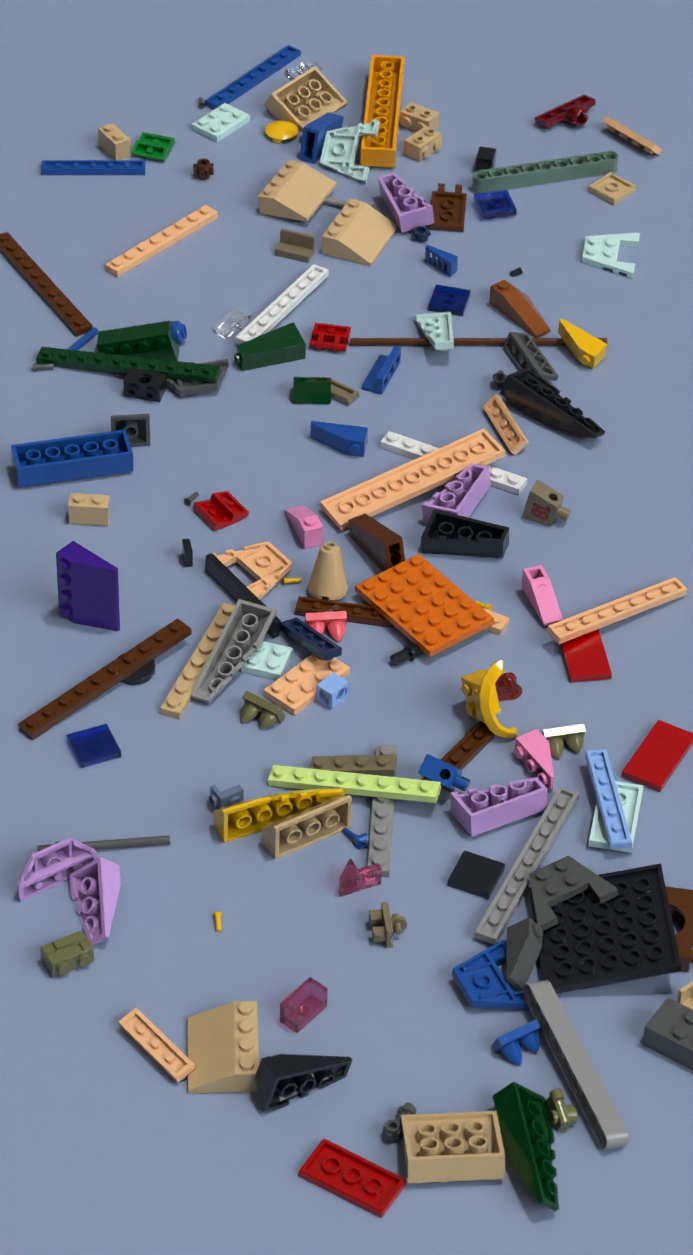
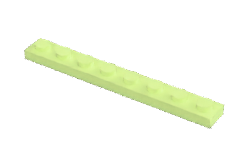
[268,765,441,803]

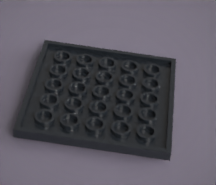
[529,863,682,994]

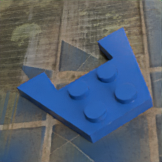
[451,939,530,1010]

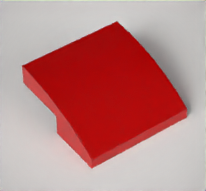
[193,491,249,530]

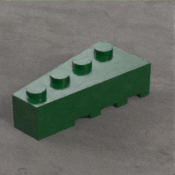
[96,321,180,361]

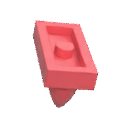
[304,611,347,642]

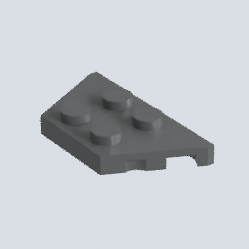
[167,359,229,397]

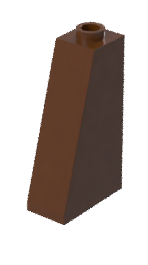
[348,514,405,572]

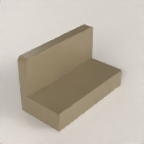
[275,228,315,263]

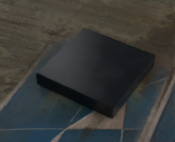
[447,850,505,899]

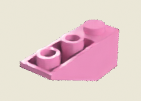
[522,565,563,626]
[514,729,554,792]

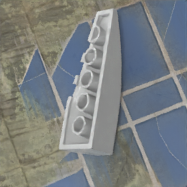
[190,599,277,703]

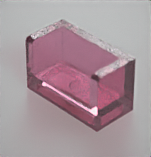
[280,977,328,1033]

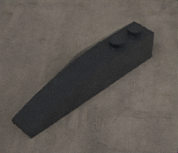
[500,368,605,439]

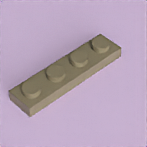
[310,754,397,776]

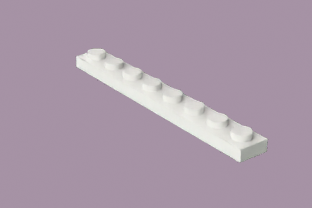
[235,264,329,344]
[380,431,527,495]

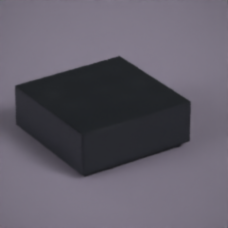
[182,539,193,567]

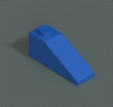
[310,421,368,457]

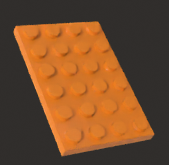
[355,554,494,658]

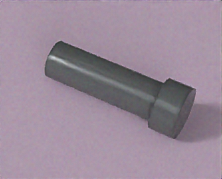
[33,364,54,371]

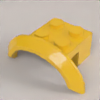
[461,659,518,739]

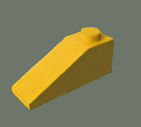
[558,318,607,369]

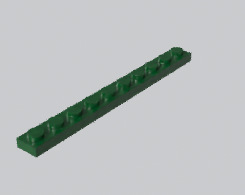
[36,347,221,383]

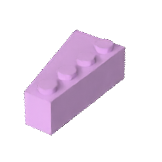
[422,463,491,524]
[450,777,548,837]

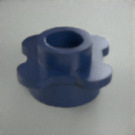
[411,226,431,242]

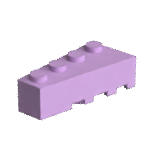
[378,172,435,233]

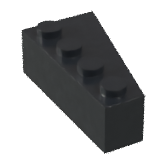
[421,509,509,558]

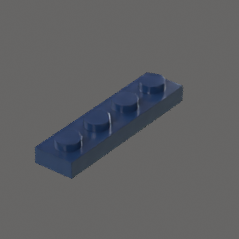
[280,618,342,661]

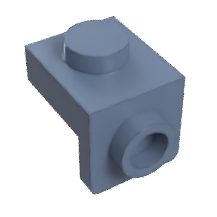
[209,784,244,809]

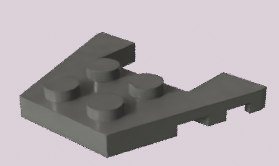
[529,856,618,930]

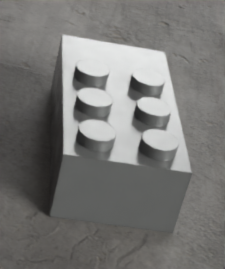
[642,997,693,1070]

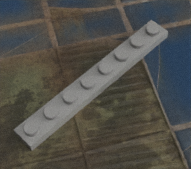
[367,745,398,877]

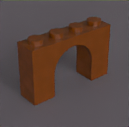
[666,886,693,972]

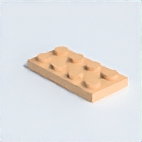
[264,653,351,716]

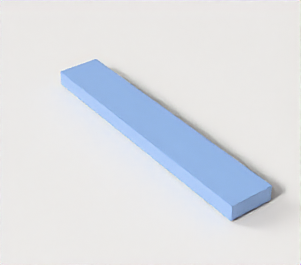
[585,749,632,849]

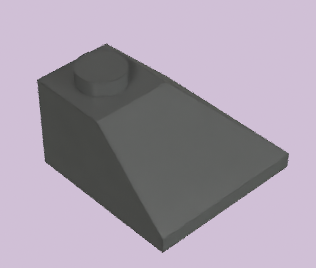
[110,414,150,447]

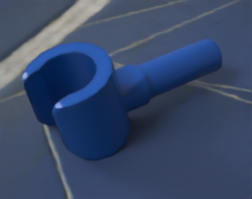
[343,828,369,849]

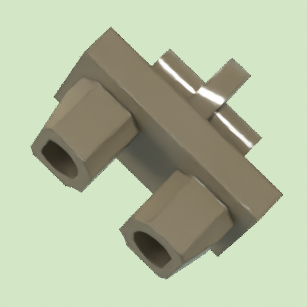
[369,902,407,948]

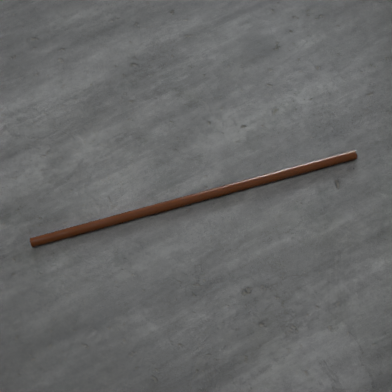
[350,338,607,345]

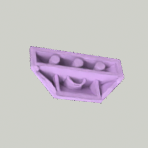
[17,837,97,902]

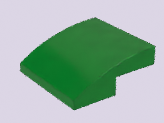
[131,132,175,162]

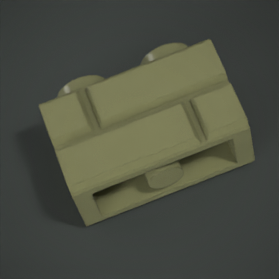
[40,930,94,977]

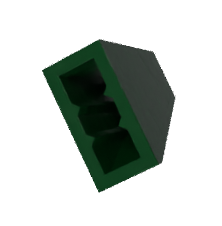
[234,323,306,371]

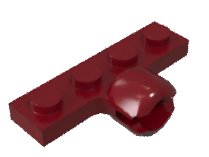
[535,95,596,128]

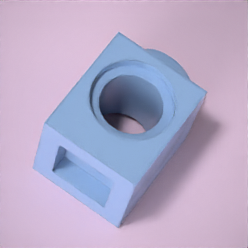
[316,672,349,710]

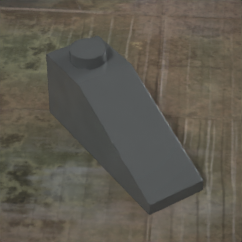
[506,917,543,991]

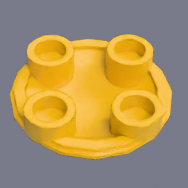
[265,120,298,143]

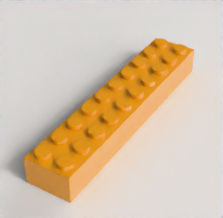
[360,55,405,168]

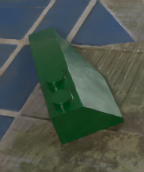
[493,1081,559,1211]

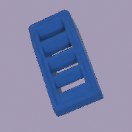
[425,245,458,277]

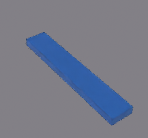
[41,160,145,175]

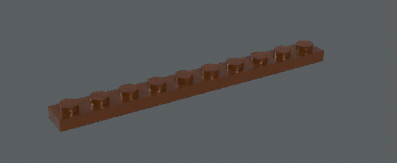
[0,232,93,337]
[18,618,192,740]

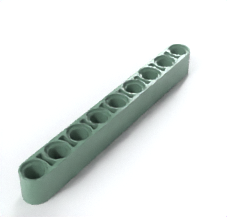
[472,151,618,194]

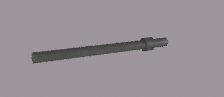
[37,835,170,851]

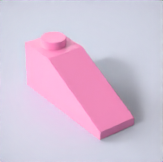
[285,505,323,549]

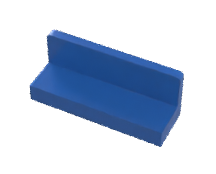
[362,346,401,394]

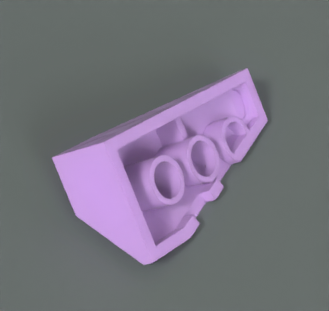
[69,857,121,946]

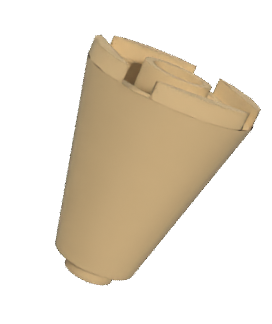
[308,542,348,600]

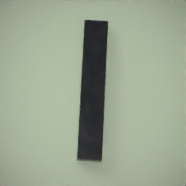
[205,553,281,638]

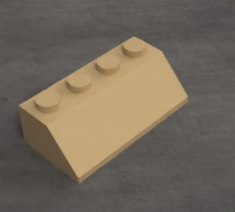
[262,795,352,860]

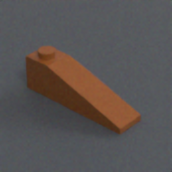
[489,280,551,338]

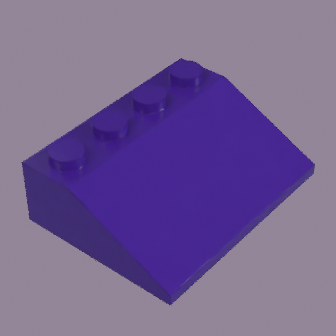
[56,541,120,631]

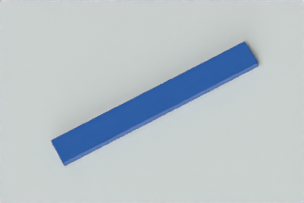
[205,45,301,110]

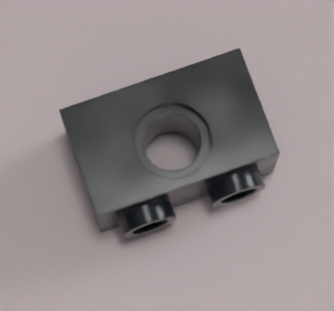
[124,368,167,402]

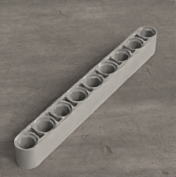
[523,980,628,1150]

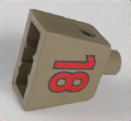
[522,480,571,526]

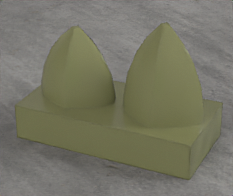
[240,691,286,729]
[542,724,586,760]

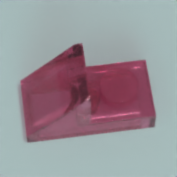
[339,858,382,897]

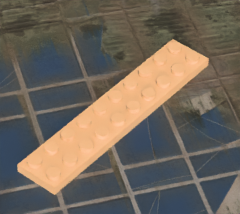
[320,428,506,530]

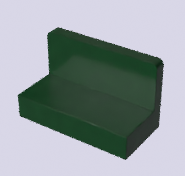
[293,377,331,404]

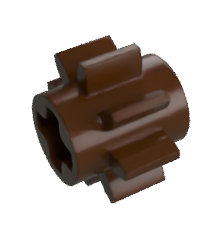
[193,158,214,180]

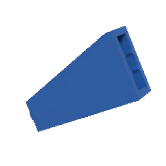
[299,112,344,164]

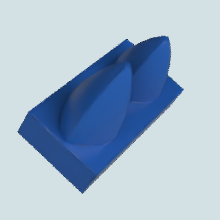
[491,1019,541,1066]

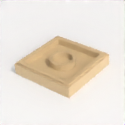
[588,172,637,205]

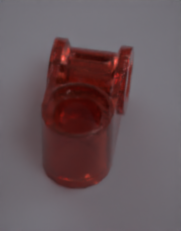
[495,672,522,701]

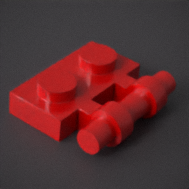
[309,323,351,352]

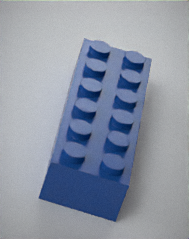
[11,429,134,487]

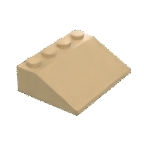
[264,66,348,132]
[258,160,337,222]
[322,199,398,266]
[187,1001,259,1094]
[401,1111,505,1184]

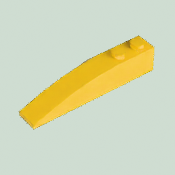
[214,788,345,843]

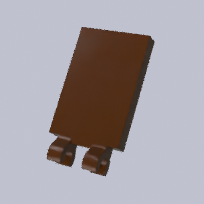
[428,183,467,232]

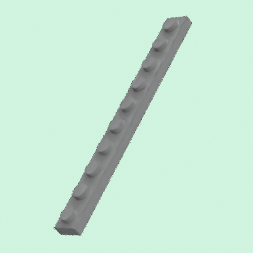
[474,786,579,945]

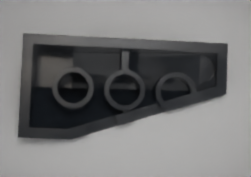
[255,1054,352,1113]

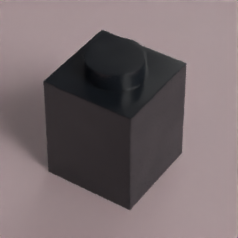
[475,146,496,171]

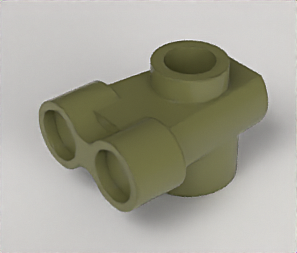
[545,1088,577,1131]

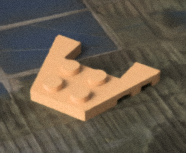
[212,541,292,600]

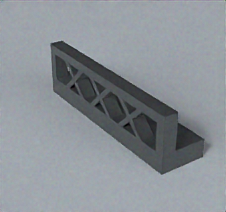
[503,332,559,381]

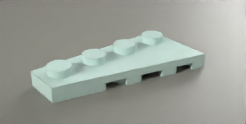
[415,312,454,351]

